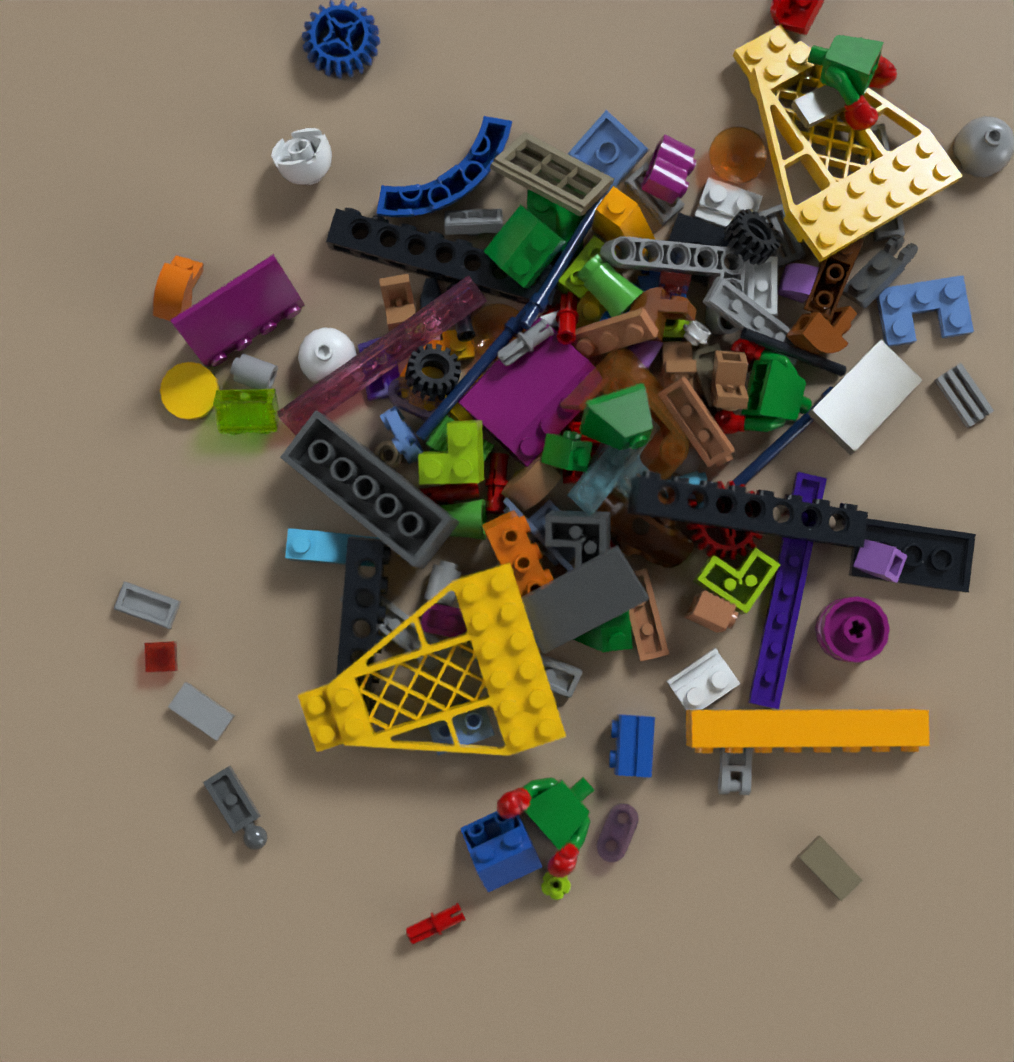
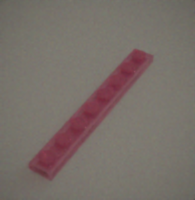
[277,275,487,436]

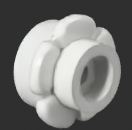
[683,320,711,346]

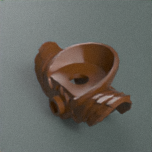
[590,488,694,568]

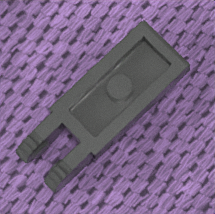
[842,234,918,309]

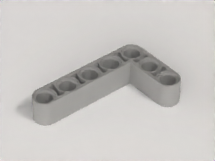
[600,236,745,336]

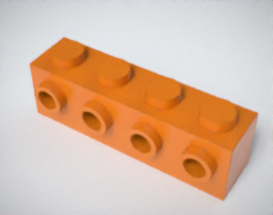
[482,510,554,597]

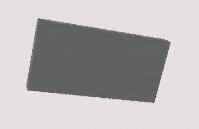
[521,546,649,654]

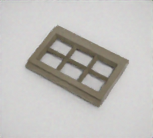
[490,133,614,216]

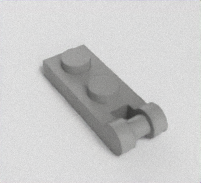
[718,747,752,795]

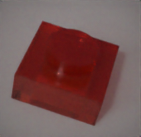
[657,271,691,296]
[145,641,178,673]

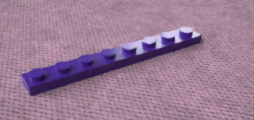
[748,472,827,709]

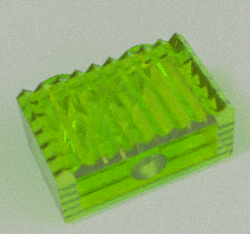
[213,388,280,435]

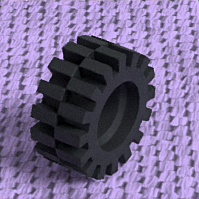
[724,209,781,265]
[405,344,461,401]

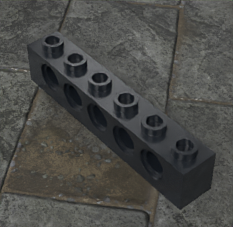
[336,536,391,715]

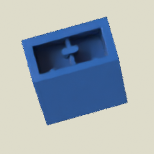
[460,811,543,893]

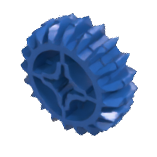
[302,0,380,79]

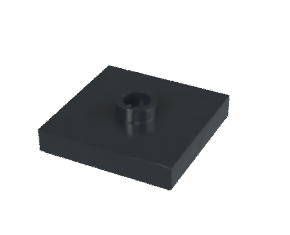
[668,212,729,286]

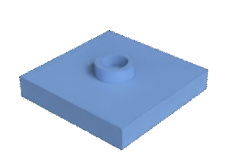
[568,110,649,192]

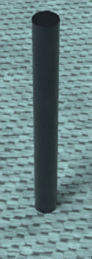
[740,327,847,377]

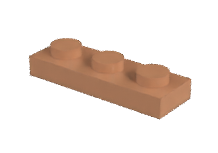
[572,308,659,358]
[658,376,735,468]
[629,568,669,662]

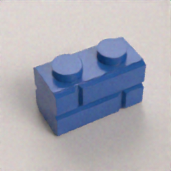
[609,714,655,778]

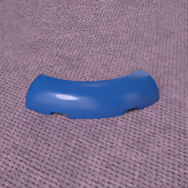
[376,116,513,218]

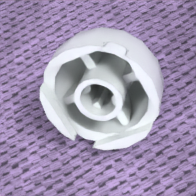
[271,128,332,185]
[298,327,357,387]

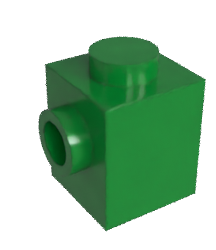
[541,430,593,472]

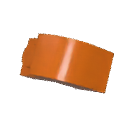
[153,255,203,321]

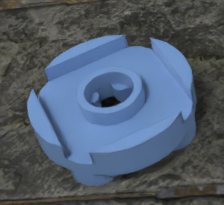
[380,405,424,464]

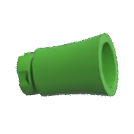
[577,254,644,317]
[438,499,487,540]

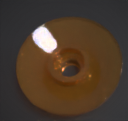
[709,127,767,184]
[471,303,526,361]

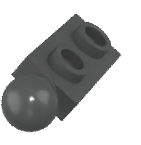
[203,765,268,850]

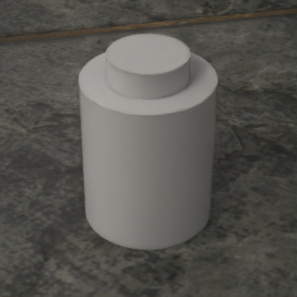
[230,354,278,393]
[424,560,462,606]

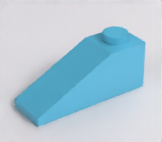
[285,528,379,567]

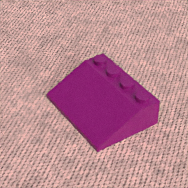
[170,254,305,368]
[458,317,608,467]

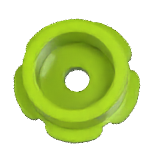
[541,872,571,900]

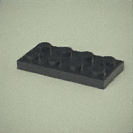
[849,518,976,593]

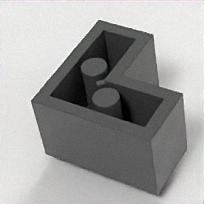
[545,510,611,568]

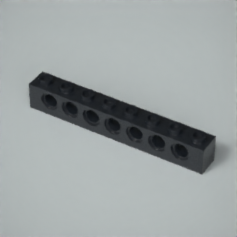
[326,207,558,311]
[627,471,868,548]

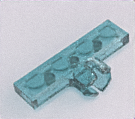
[567,418,661,515]

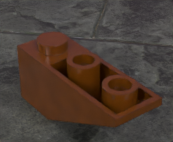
[804,238,864,321]

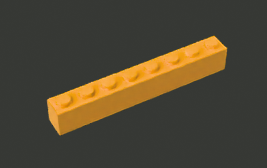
[686,709,930,753]

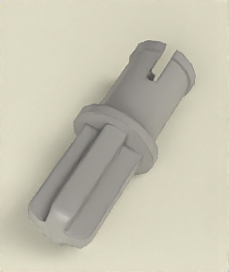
[497,318,554,366]

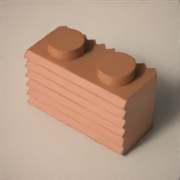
[685,590,738,633]

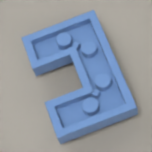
[876,275,974,347]

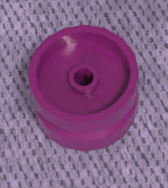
[815,596,890,663]

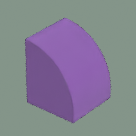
[778,263,819,303]
[620,340,663,374]
[854,539,907,583]

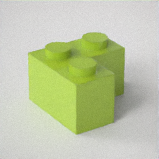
[418,420,484,484]
[693,548,781,615]

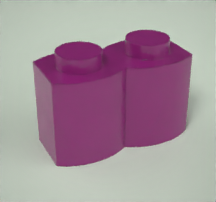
[641,134,697,204]

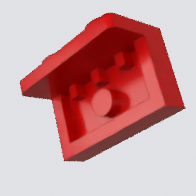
[770,0,825,35]

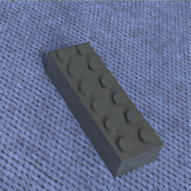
[280,410,460,569]

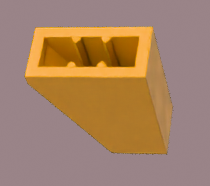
[591,186,655,256]

